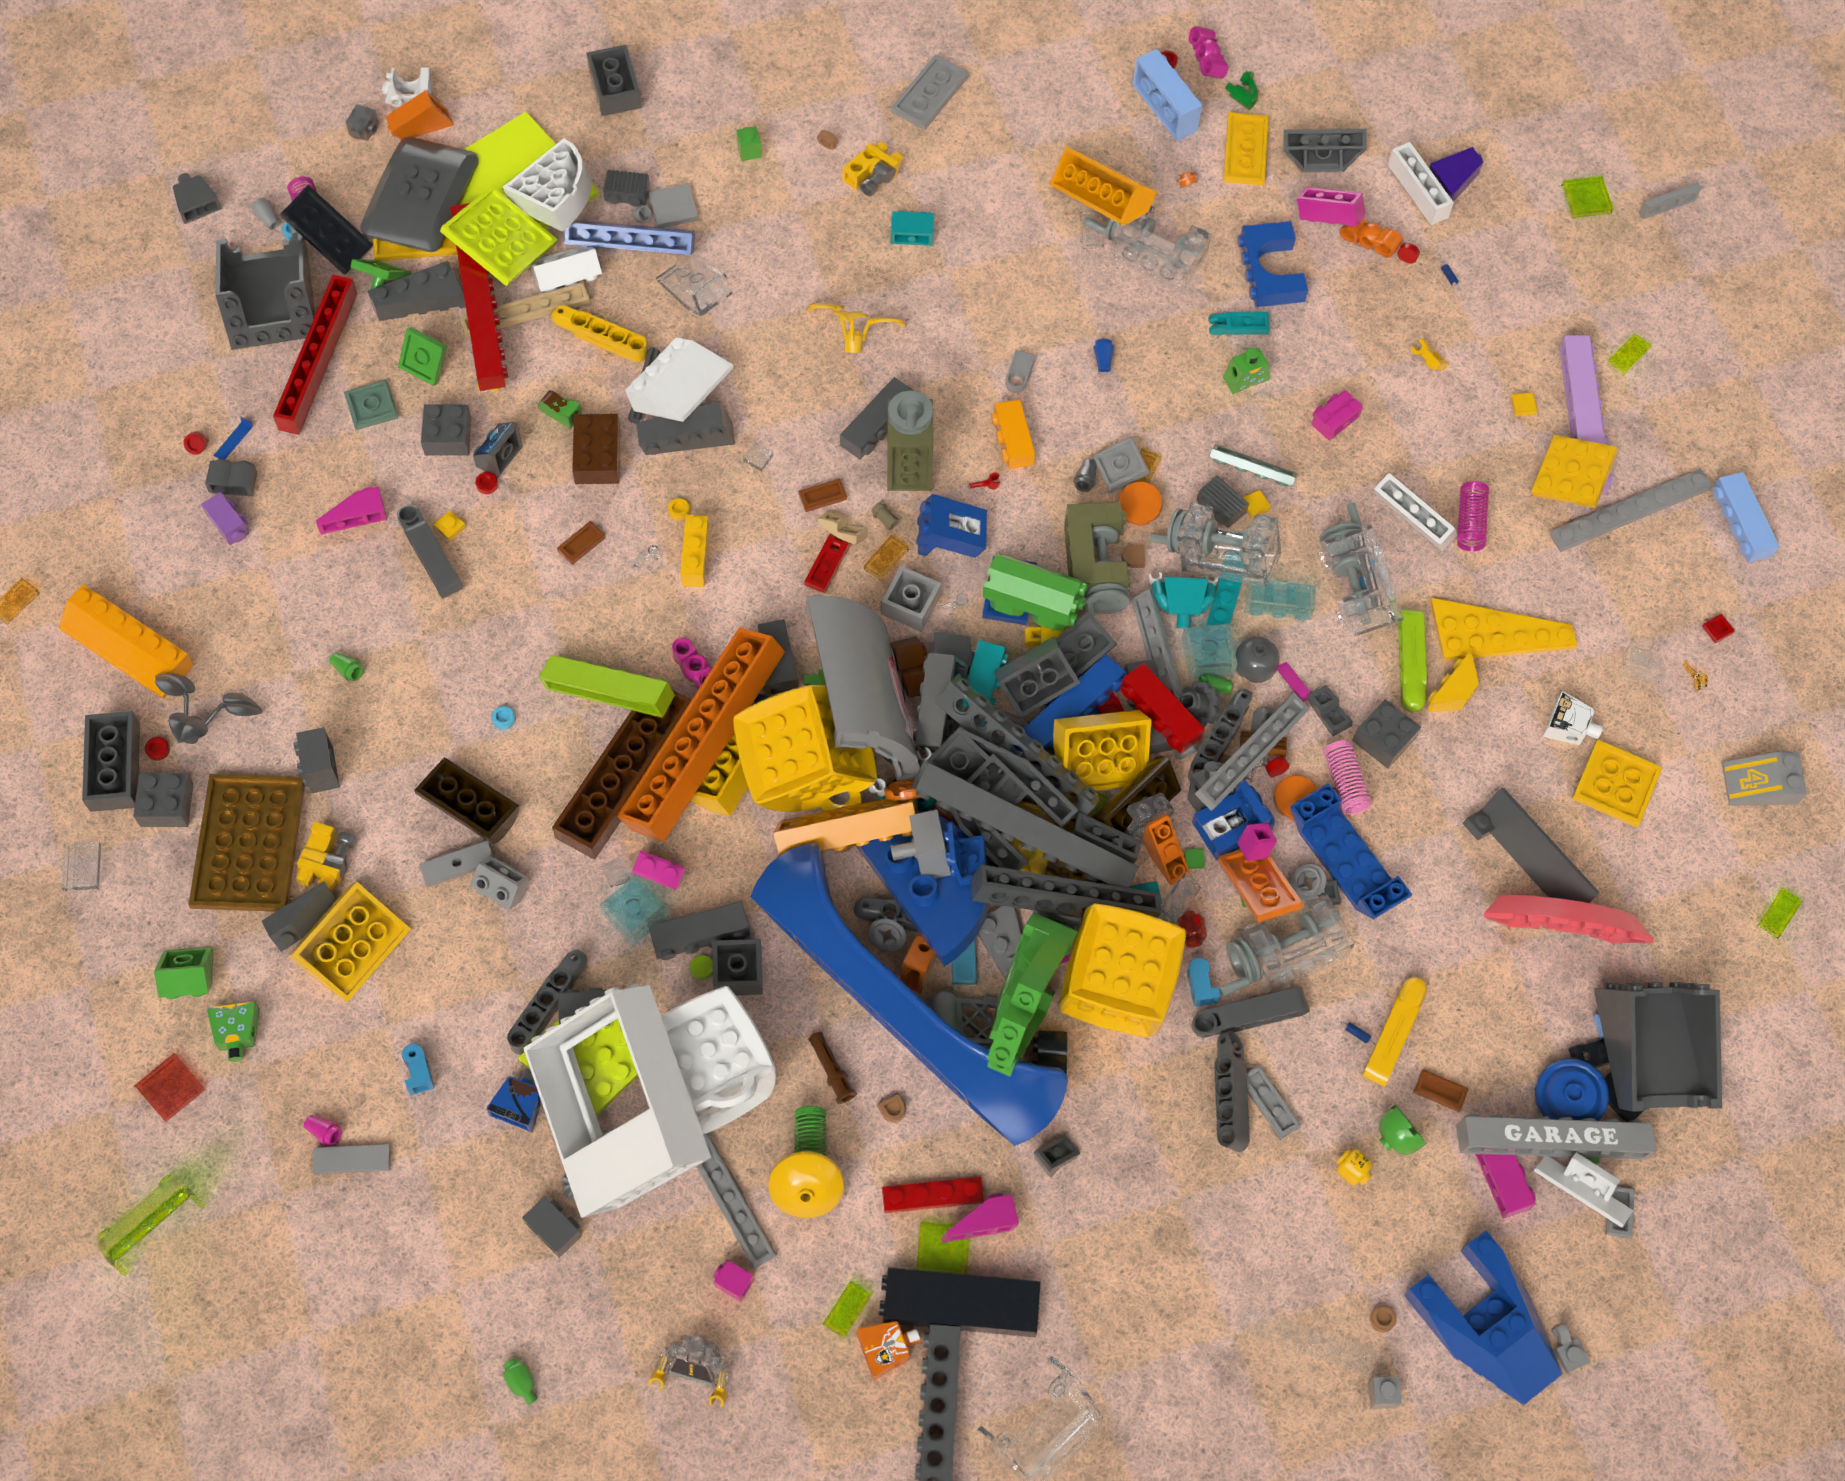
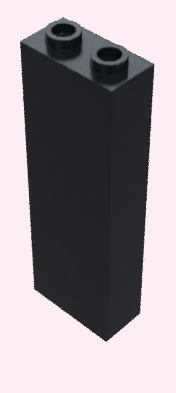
[879,1267,1041,1338]

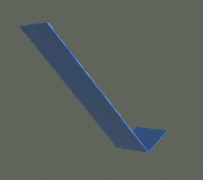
[213,416,252,459]

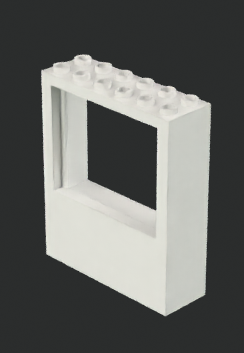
[523,984,711,1218]

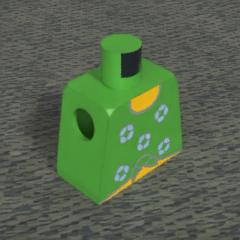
[1223,348,1269,394]
[207,1001,259,1062]

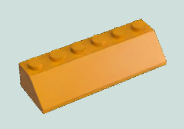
[1049,146,1157,226]
[58,584,194,699]
[773,798,919,856]

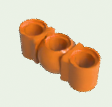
[1339,219,1403,258]

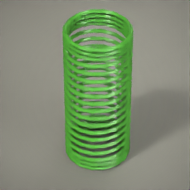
[794,1106,826,1156]

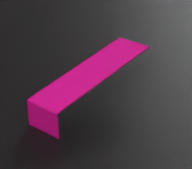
[1277,661,1311,702]

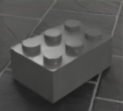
[586,45,642,116]
[994,637,1080,718]

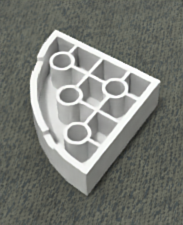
[503,139,591,232]

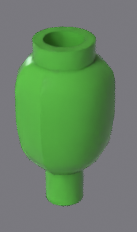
[503,1357,537,1405]

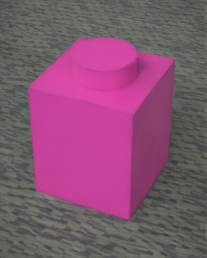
[1237,823,1277,861]
[713,1260,754,1302]

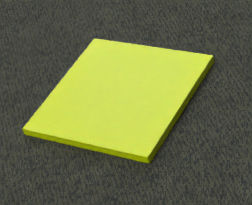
[461,112,599,229]

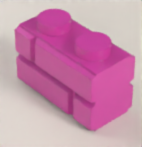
[1311,390,1363,440]
[632,850,685,890]

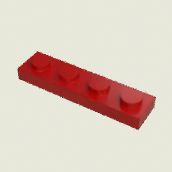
[882,1177,984,1214]

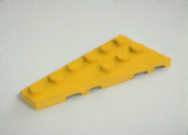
[1430,597,1577,661]

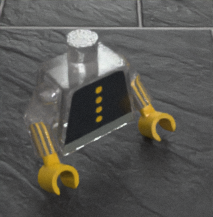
[648,1335,729,1408]

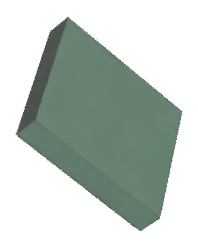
[344,380,398,430]

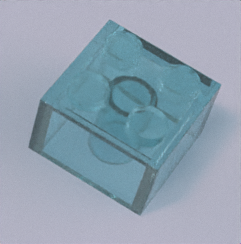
[1181,624,1237,681]
[600,875,669,948]

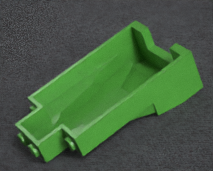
[987,912,1078,1077]

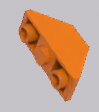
[1143,814,1190,885]

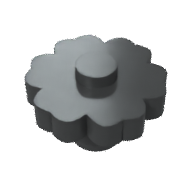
[1180,681,1222,728]

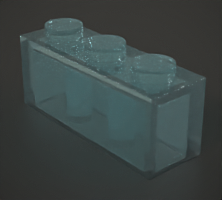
[1244,578,1316,621]

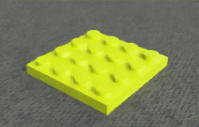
[440,186,558,286]
[518,1019,639,1117]

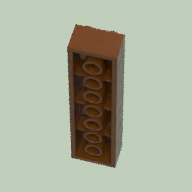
[552,690,692,860]

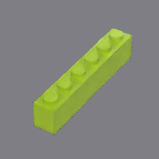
[539,655,675,718]

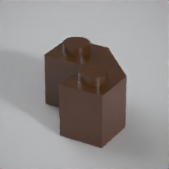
[891,636,927,699]

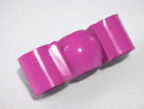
[1189,26,1228,79]
[672,638,712,689]

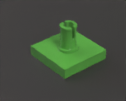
[351,259,411,289]
[398,327,447,386]

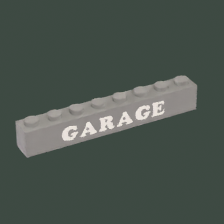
[1456,1114,1657,1160]

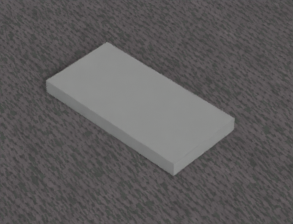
[891,54,969,130]

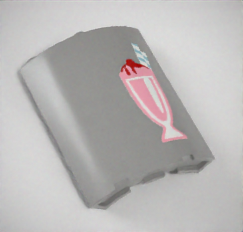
[805,594,920,781]

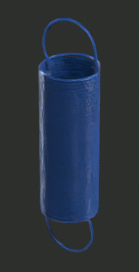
[1441,261,1459,289]
[1341,1022,1374,1044]

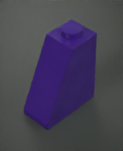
[1429,147,1483,202]

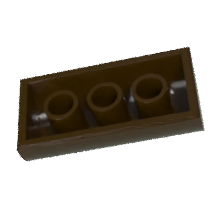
[1092,755,1181,837]
[414,757,519,844]

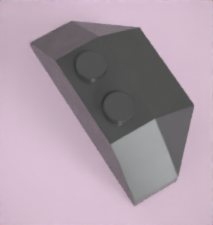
[1283,129,1366,172]

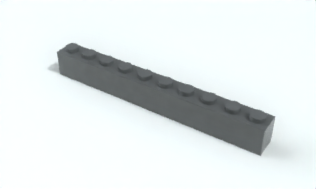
[912,761,1139,888]

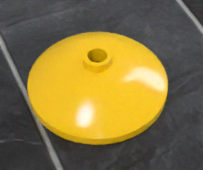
[768,1151,844,1219]

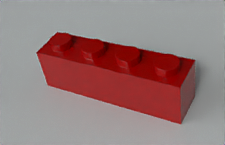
[1120,663,1205,754]

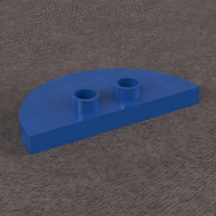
[854,811,989,967]

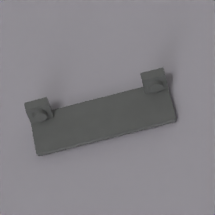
[1462,788,1599,903]

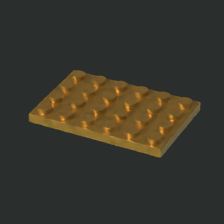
[188,774,304,912]

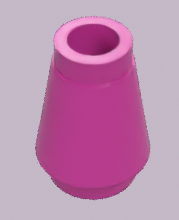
[304,1115,342,1146]

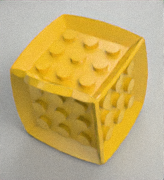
[733,685,877,812]
[1059,903,1186,1037]

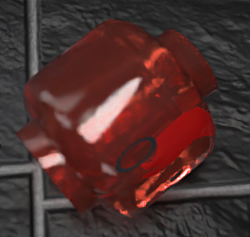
[1174,911,1208,948]

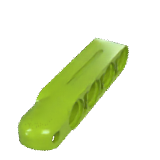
[1398,609,1427,712]

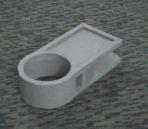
[1005,350,1035,393]

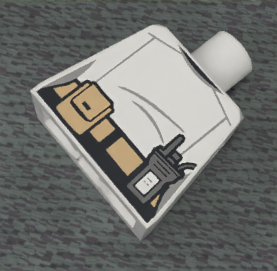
[1543,691,1603,745]

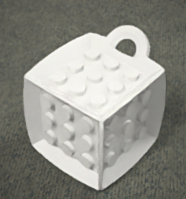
[661,986,776,1134]

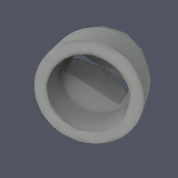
[633,205,652,223]

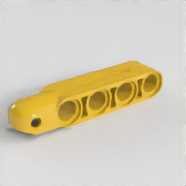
[550,305,648,362]
[1362,977,1427,1087]

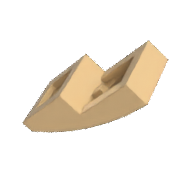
[818,511,867,545]

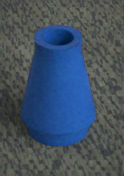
[1093,339,1115,372]

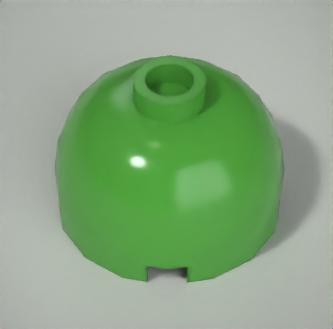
[1379,1105,1427,1155]

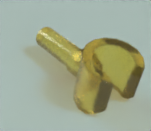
[1682,662,1708,690]

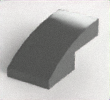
[1307,685,1352,736]

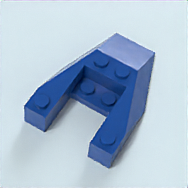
[1404,1230,1563,1406]

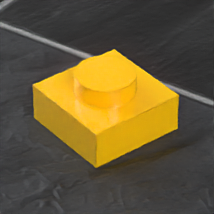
[433,510,466,542]

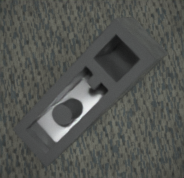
[1073,812,1142,864]
[262,881,336,952]

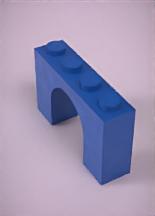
[1237,221,1308,307]

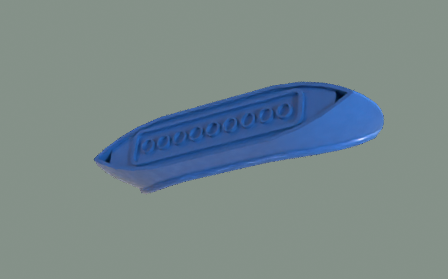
[750,843,1068,1146]

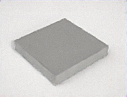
[648,183,699,228]
[1092,436,1150,493]

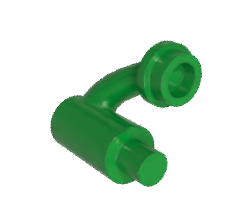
[1225,71,1258,110]

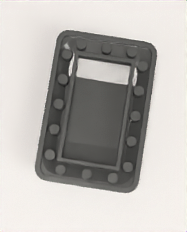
[361,137,479,252]

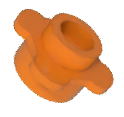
[1176,171,1198,188]

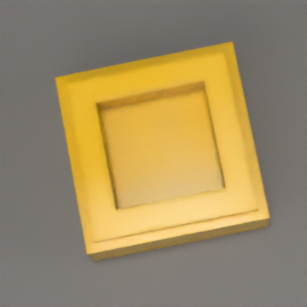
[1510,392,1537,417]
[1242,490,1271,519]

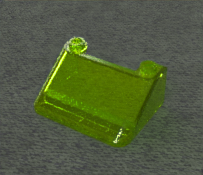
[96,1175,205,1276]

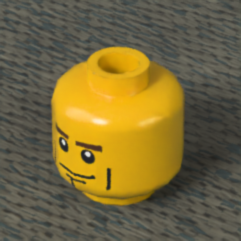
[1335,1149,1373,1186]

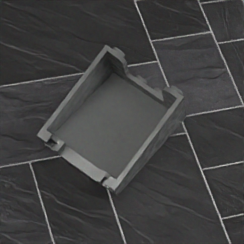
[216,229,315,350]
[1594,982,1722,1111]

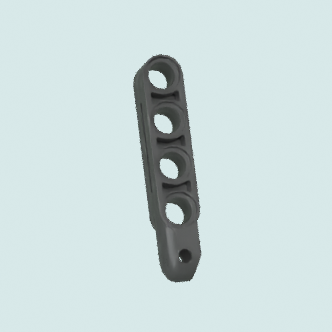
[397,505,463,599]
[1188,689,1252,781]
[854,897,918,932]
[507,949,587,1055]
[1191,987,1310,1038]
[1214,1031,1250,1152]

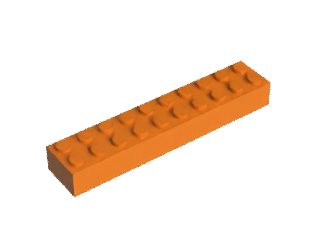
[617,627,785,842]

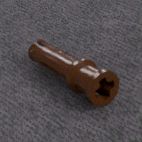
[808,1032,857,1104]

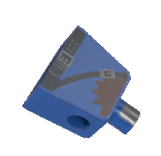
[486,1069,541,1132]

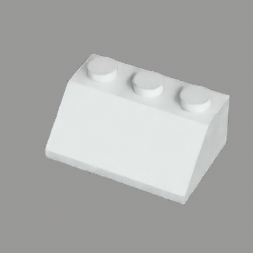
[530,245,602,293]

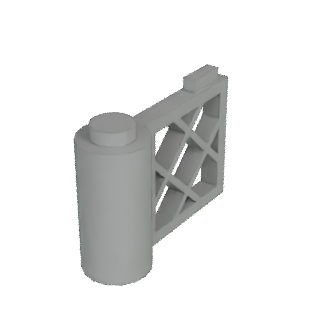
[931,991,997,1047]

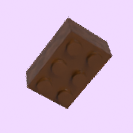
[572,414,620,484]

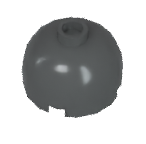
[1233,637,1280,683]

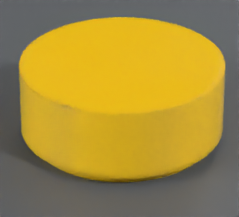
[668,498,690,521]

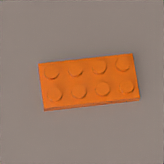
[1218,849,1302,923]

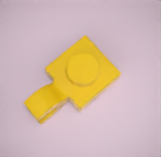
[1411,338,1449,370]

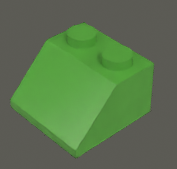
[154,946,213,999]

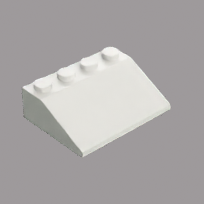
[625,337,734,422]

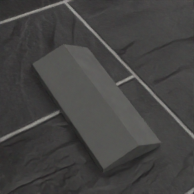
[1047,611,1118,704]

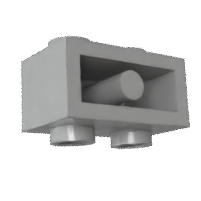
[470,855,530,909]

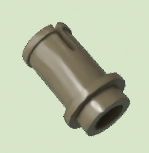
[871,502,899,530]

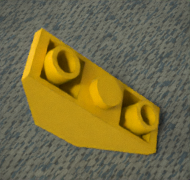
[1427,653,1479,713]

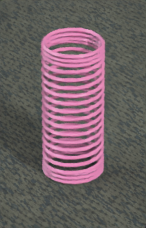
[1323,740,1372,814]

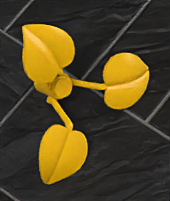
[807,303,905,353]

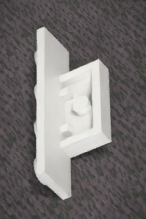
[1534,1152,1634,1227]

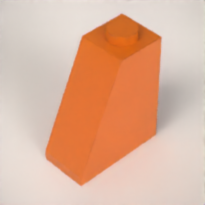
[386,90,454,140]

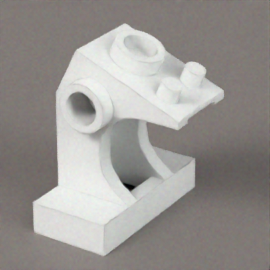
[382,68,432,107]

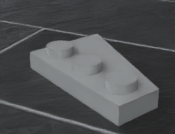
[978,906,1021,979]

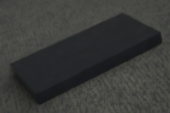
[279,185,373,275]

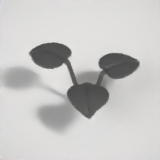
[155,673,262,744]

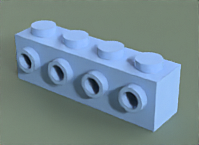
[1712,472,1779,563]

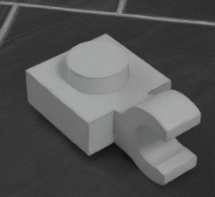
[1551,1324,1591,1374]

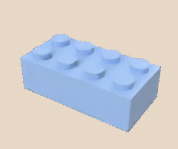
[1132,49,1202,141]

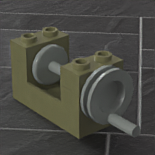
[887,390,933,491]
[1064,502,1132,618]

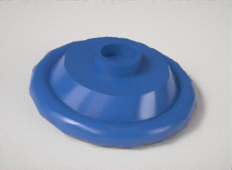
[1535,1058,1609,1121]

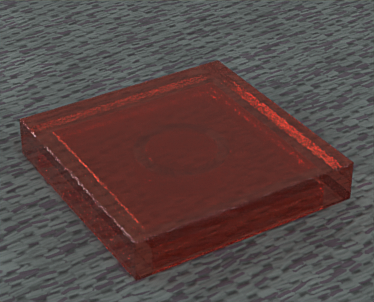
[134,1053,206,1122]

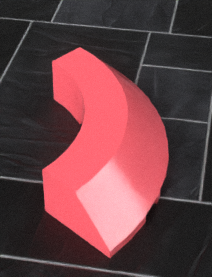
[1484,895,1654,943]

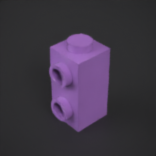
[201,493,249,545]

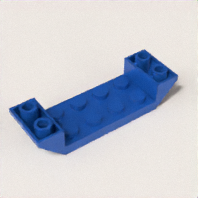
[1290,783,1413,920]

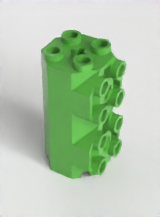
[983,553,1088,631]

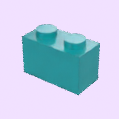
[891,211,934,246]

